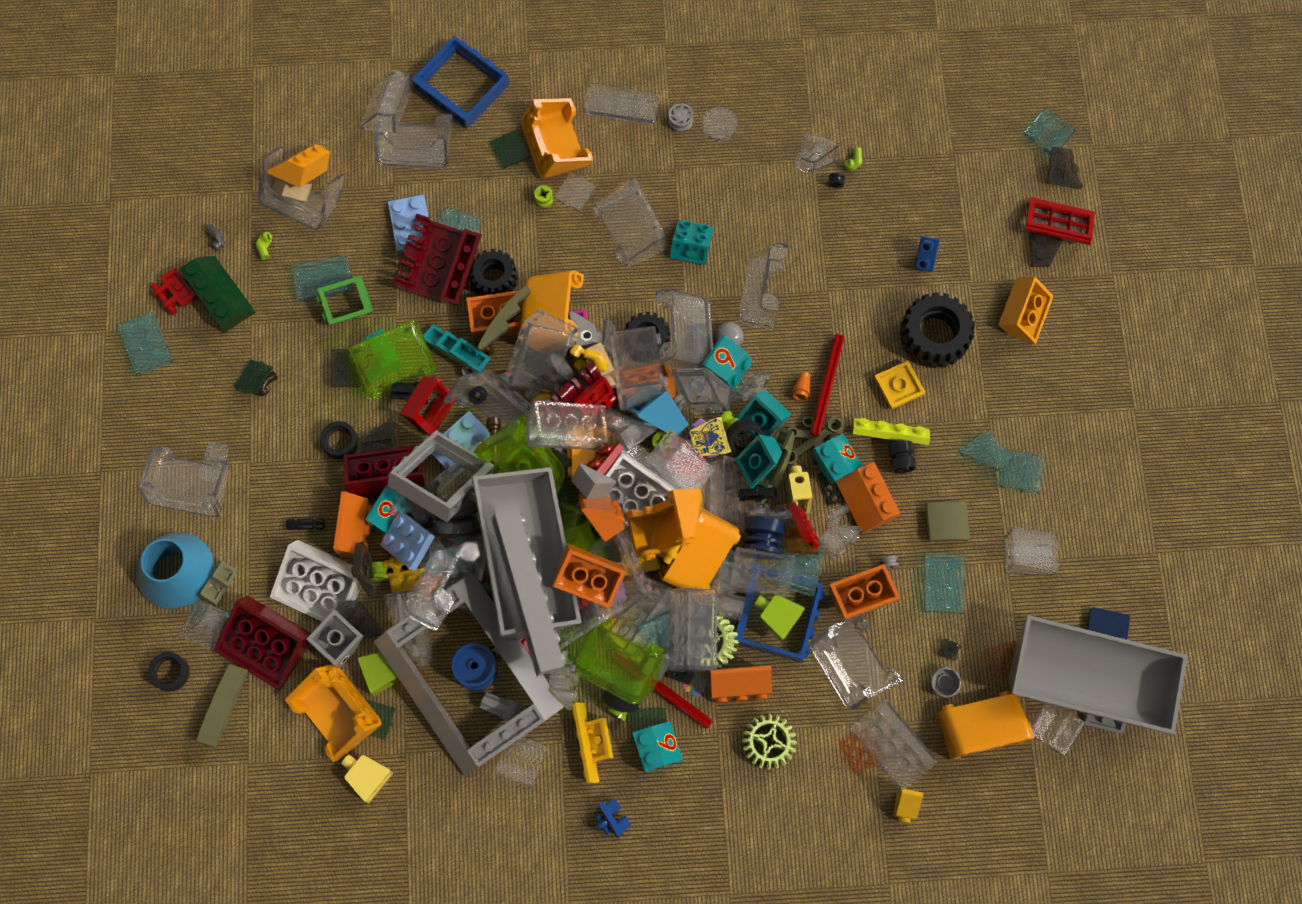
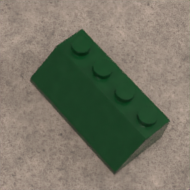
[179,256,256,333]

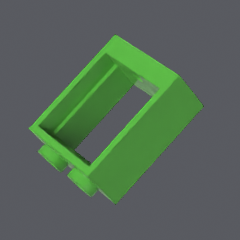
[316,276,374,325]

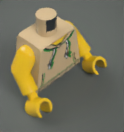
[570,342,617,389]

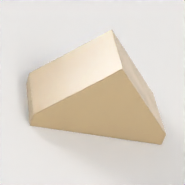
[273,177,312,202]

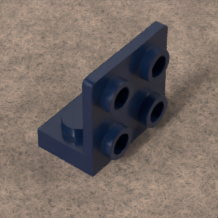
[1087,607,1130,640]

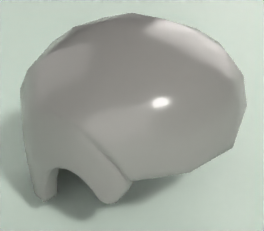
[715,322,744,345]
[931,667,962,698]

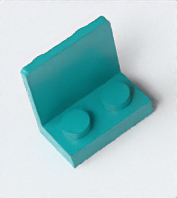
[670,220,714,265]

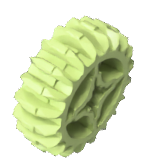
[697,615,739,669]
[742,714,797,770]

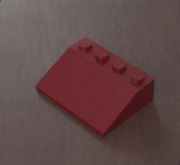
[214,595,312,691]

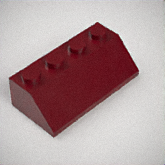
[344,445,426,497]

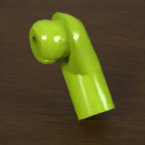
[844,147,862,171]
[256,232,272,260]

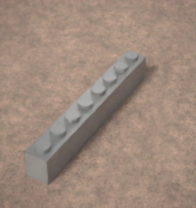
[491,508,566,676]

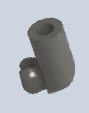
[205,224,225,250]

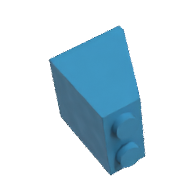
[621,382,689,437]

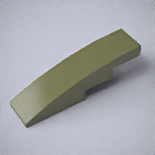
[478,285,531,351]
[196,664,248,749]

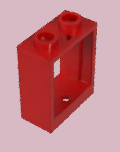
[400,375,456,436]

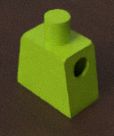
[754,594,805,642]
[358,652,400,696]

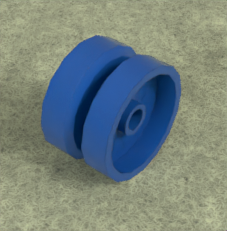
[452,643,498,691]

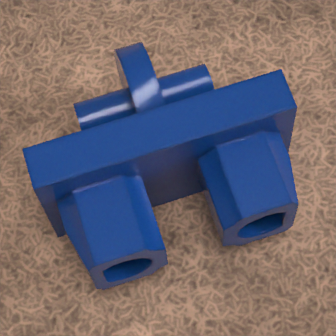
[914,235,940,272]
[595,799,631,838]

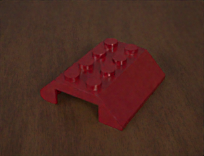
[392,214,482,305]
[530,362,602,439]

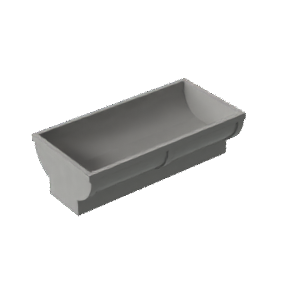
[472,467,581,640]
[1008,615,1188,735]

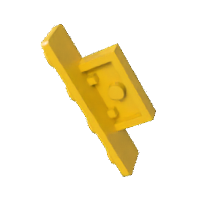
[572,702,613,784]

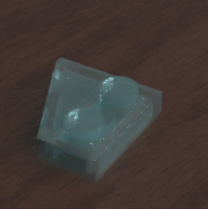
[959,430,1013,471]

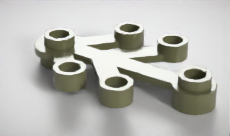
[787,416,844,469]

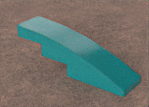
[421,324,491,373]

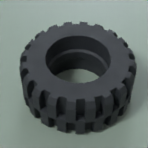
[899,293,975,368]

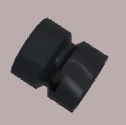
[888,440,917,473]

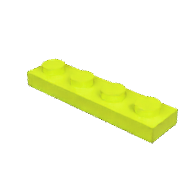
[853,418,930,445]

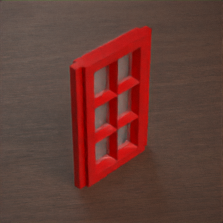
[1025,197,1095,245]

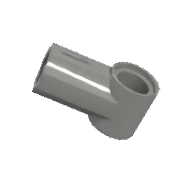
[480,692,523,722]

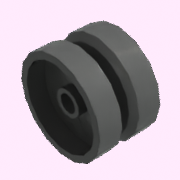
[434,499,478,534]

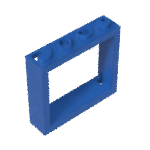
[411,36,509,129]
[734,565,825,663]

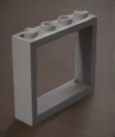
[387,431,495,522]

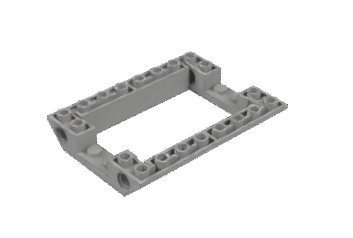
[374,573,564,776]

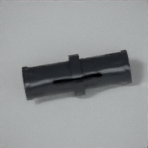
[738,486,779,502]

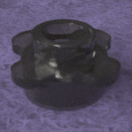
[938,639,961,661]

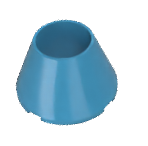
[136,532,215,609]

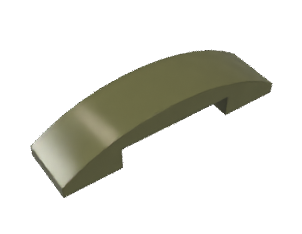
[750,426,794,503]

